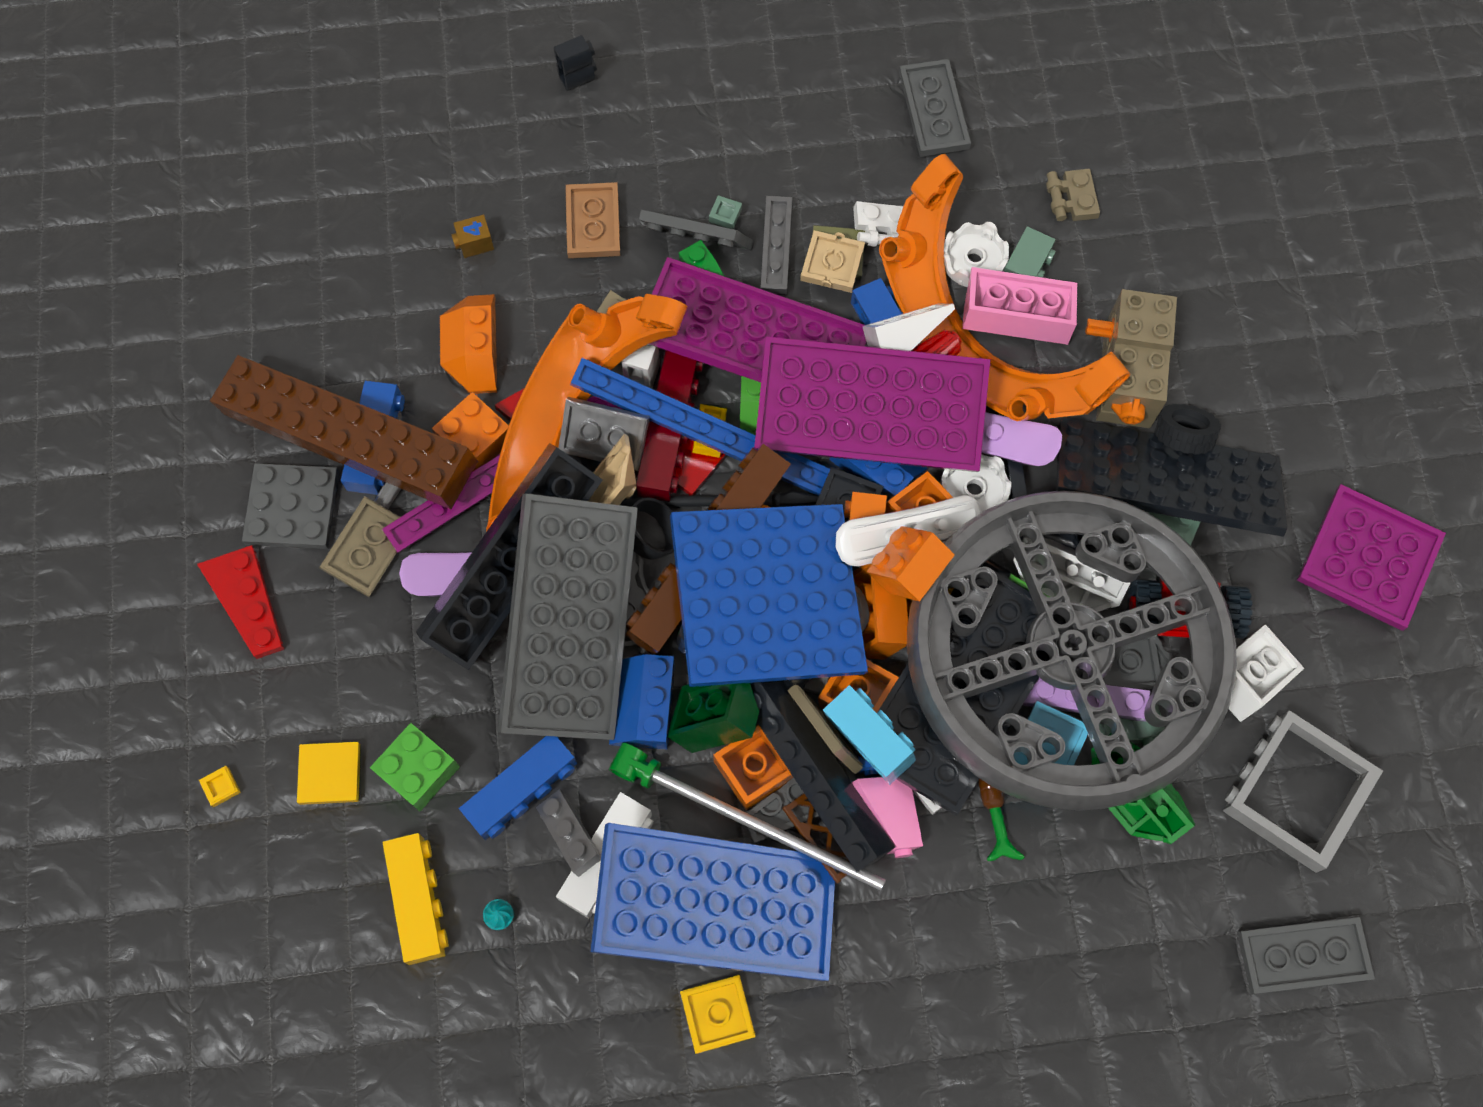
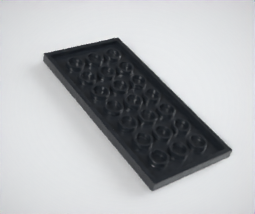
[1056,417,1287,537]
[853,564,1066,816]

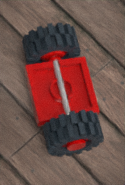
[1127,578,1253,639]

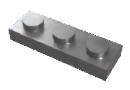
[536,789,601,877]

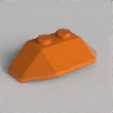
[440,294,497,394]

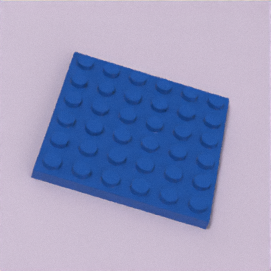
[670,504,868,687]

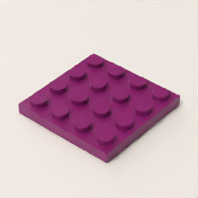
[1297,484,1446,631]

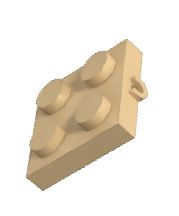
[800,230,865,293]

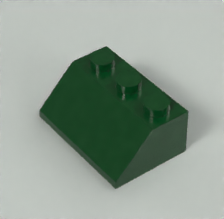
[667,683,759,753]

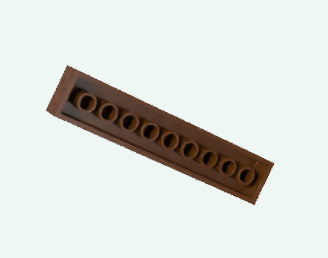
[210,355,478,509]

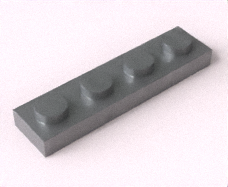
[761,196,792,294]

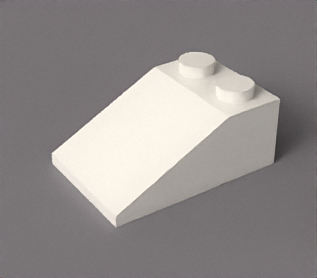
[862,303,955,351]
[1228,624,1304,722]

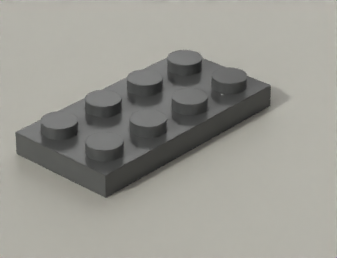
[899,59,971,157]
[1237,917,1375,995]

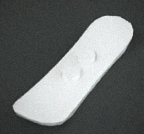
[835,495,980,566]

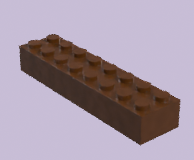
[625,444,791,655]

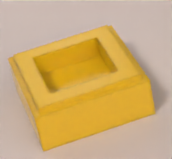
[199,766,241,807]

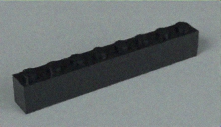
[750,680,895,872]

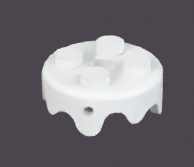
[944,222,1009,287]
[940,454,1011,513]

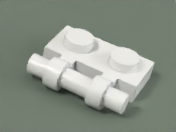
[853,201,903,249]

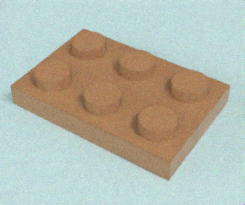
[566,182,621,258]

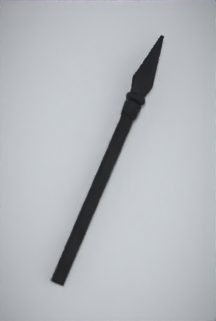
[620,491,819,507]

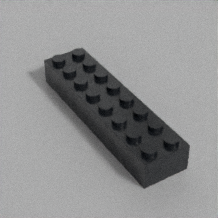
[416,443,603,670]

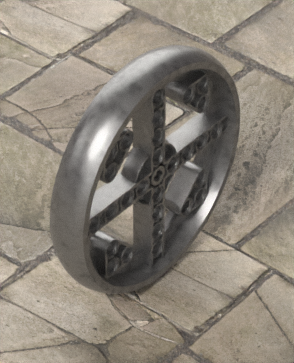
[907,491,1237,810]

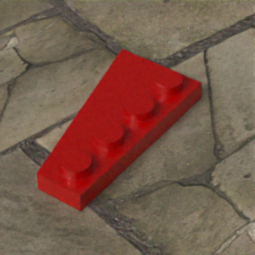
[197,545,284,659]

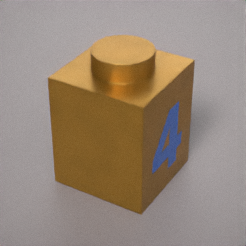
[451,214,494,258]

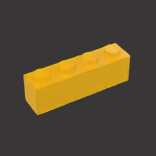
[383,833,449,965]

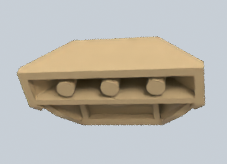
[589,434,636,505]

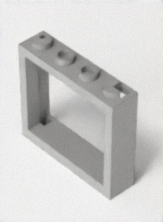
[1223,711,1383,873]

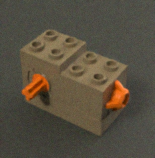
[1085,289,1177,428]

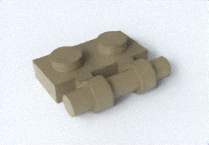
[1046,169,1100,221]

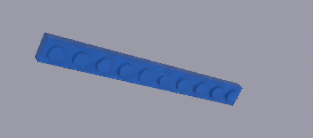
[570,358,830,496]

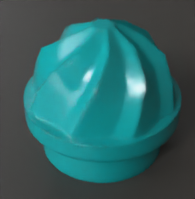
[483,899,514,930]

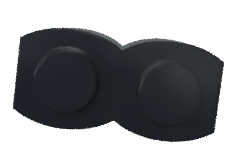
[554,35,597,91]

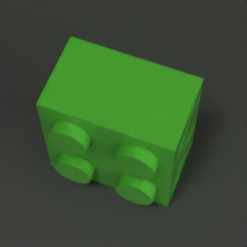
[370,723,460,812]

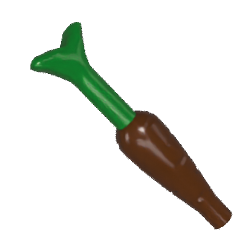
[979,778,1025,861]

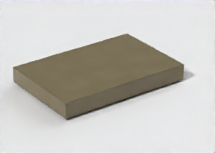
[319,496,400,597]
[787,684,863,774]

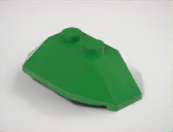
[1091,733,1195,844]

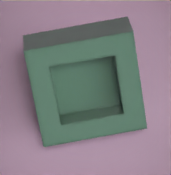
[709,195,742,229]

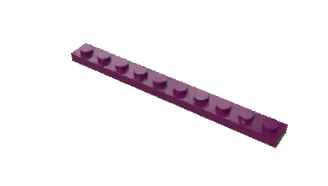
[382,396,625,553]

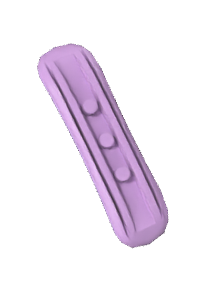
[981,412,1062,466]
[399,552,472,597]

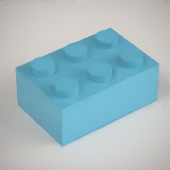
[823,685,916,785]

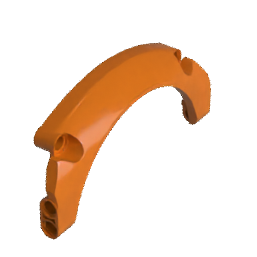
[879,154,1130,421]
[486,294,688,532]

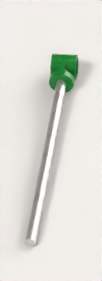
[608,743,886,891]

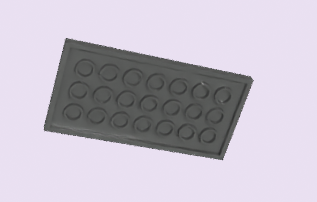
[498,494,638,740]

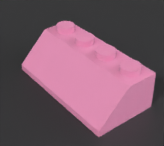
[962,267,1077,345]

